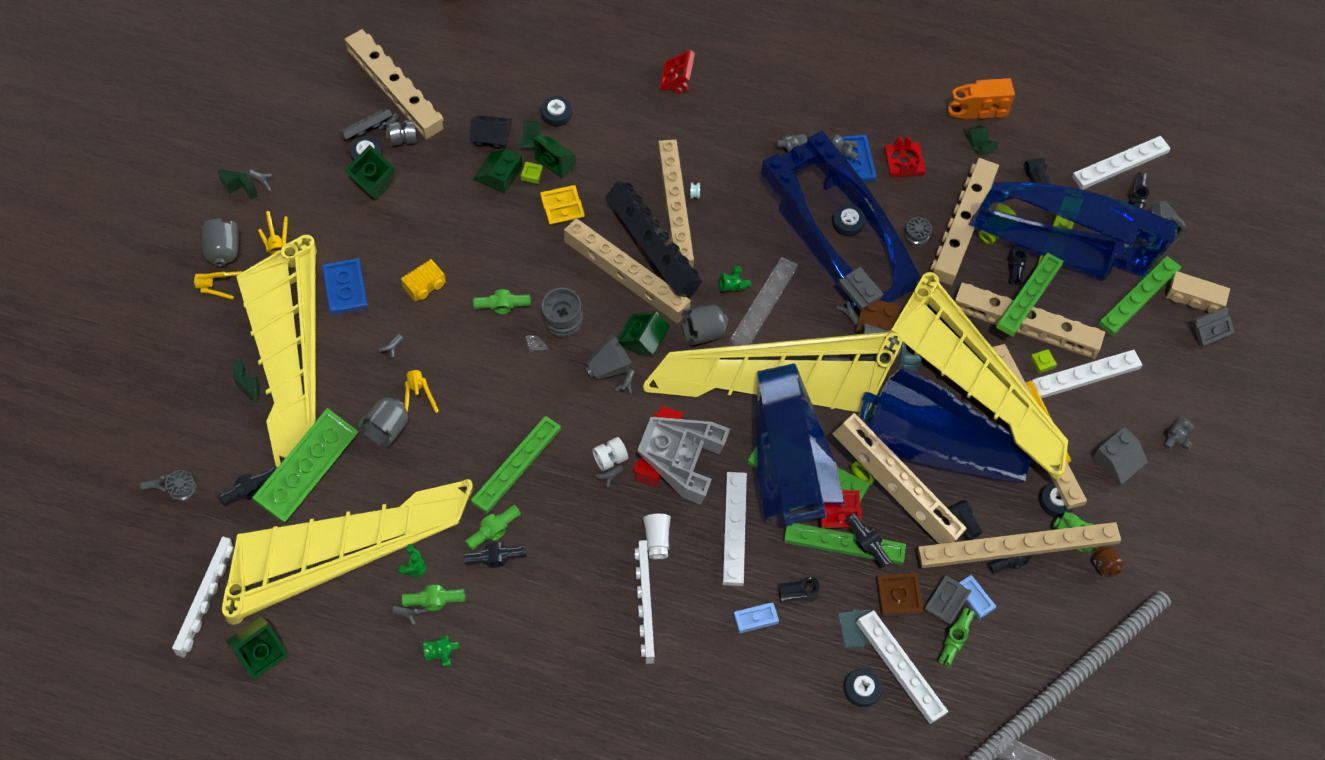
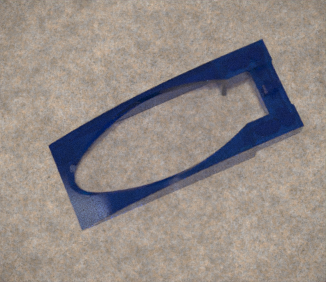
[761,131,921,312]
[968,182,1178,281]

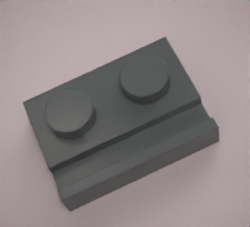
[838,267,883,311]
[1193,307,1234,346]
[925,576,972,626]

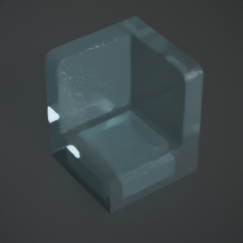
[899,342,921,371]

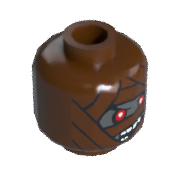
[1093,546,1124,577]

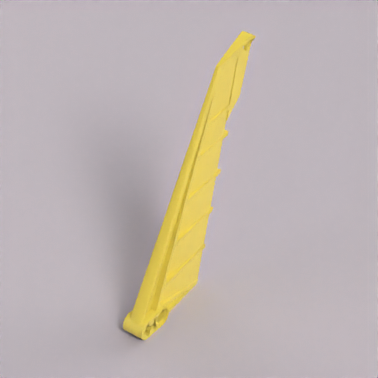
[236,235,317,468]
[891,272,1068,480]
[643,330,903,414]
[222,479,473,625]

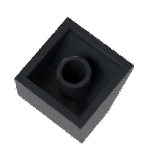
[470,115,512,147]

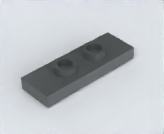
[338,108,392,139]

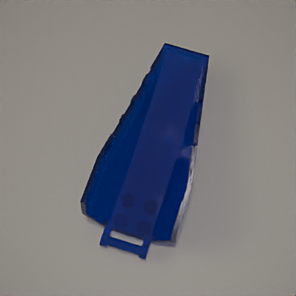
[757,363,846,526]
[858,367,1031,483]

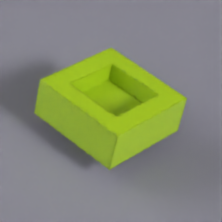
[521,162,543,184]
[1030,349,1057,374]

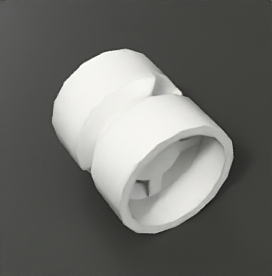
[592,437,628,471]

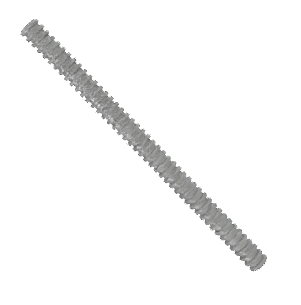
[967,591,1171,760]

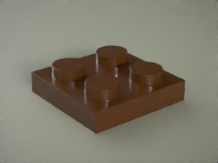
[855,300,900,333]
[876,573,923,616]

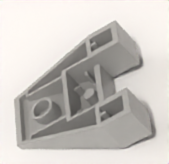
[637,417,730,505]

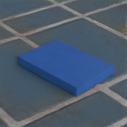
[831,135,877,185]
[322,258,368,315]

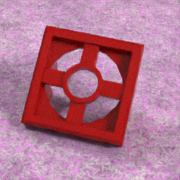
[660,50,695,94]
[884,136,926,177]

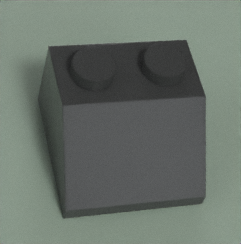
[1092,427,1148,486]

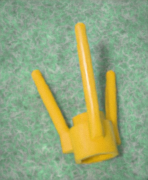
[258,211,288,254]
[194,271,242,299]
[404,370,438,413]

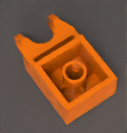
[947,78,1015,119]

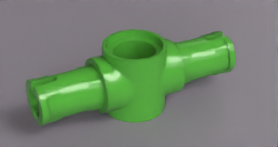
[473,289,531,314]
[465,505,521,550]
[402,585,465,611]
[938,608,975,667]

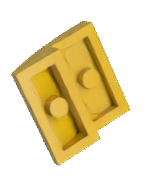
[540,185,585,225]

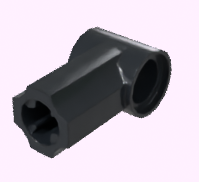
[1024,157,1052,193]
[947,499,983,541]
[778,577,820,603]

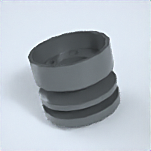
[541,287,584,337]

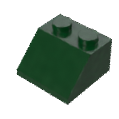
[534,136,576,179]
[345,145,395,200]
[473,149,522,194]
[617,311,670,356]
[226,617,289,680]

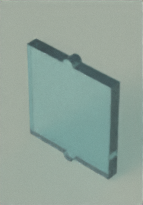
[838,609,872,648]

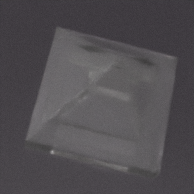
[525,335,548,352]

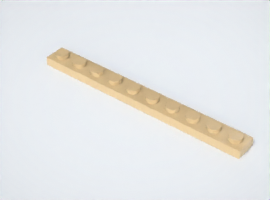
[992,344,1087,509]
[918,522,1121,568]

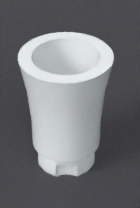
[643,514,671,560]

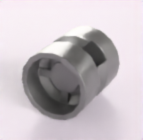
[389,120,417,146]

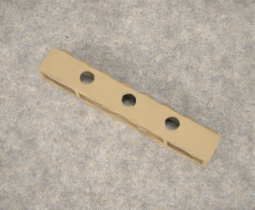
[345,29,444,139]
[658,140,694,268]
[930,158,999,285]
[564,218,691,324]
[955,283,1105,359]
[832,413,967,544]

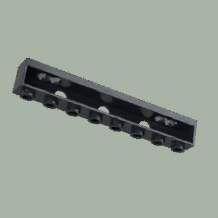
[605,181,703,298]

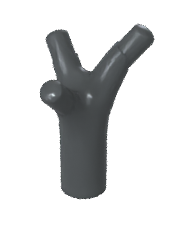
[378,113,399,139]
[247,169,272,191]
[836,301,858,327]
[378,334,403,358]
[615,370,635,394]
[596,465,624,488]
[140,474,170,492]
[392,605,427,625]

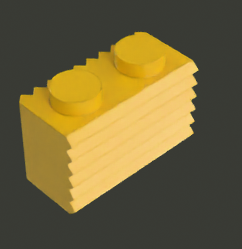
[401,259,446,302]

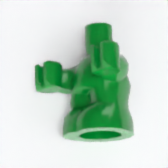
[719,266,751,292]
[398,544,426,578]
[423,635,460,667]

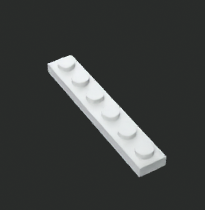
[1072,136,1171,190]
[1032,350,1142,398]
[723,472,747,586]
[172,537,234,658]
[635,540,654,664]
[856,611,948,724]

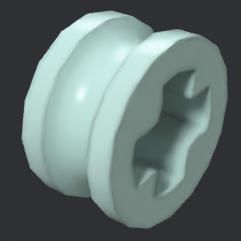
[690,183,700,199]

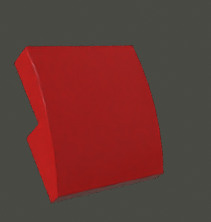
[819,490,862,528]

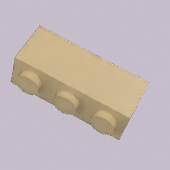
[1166,271,1230,313]

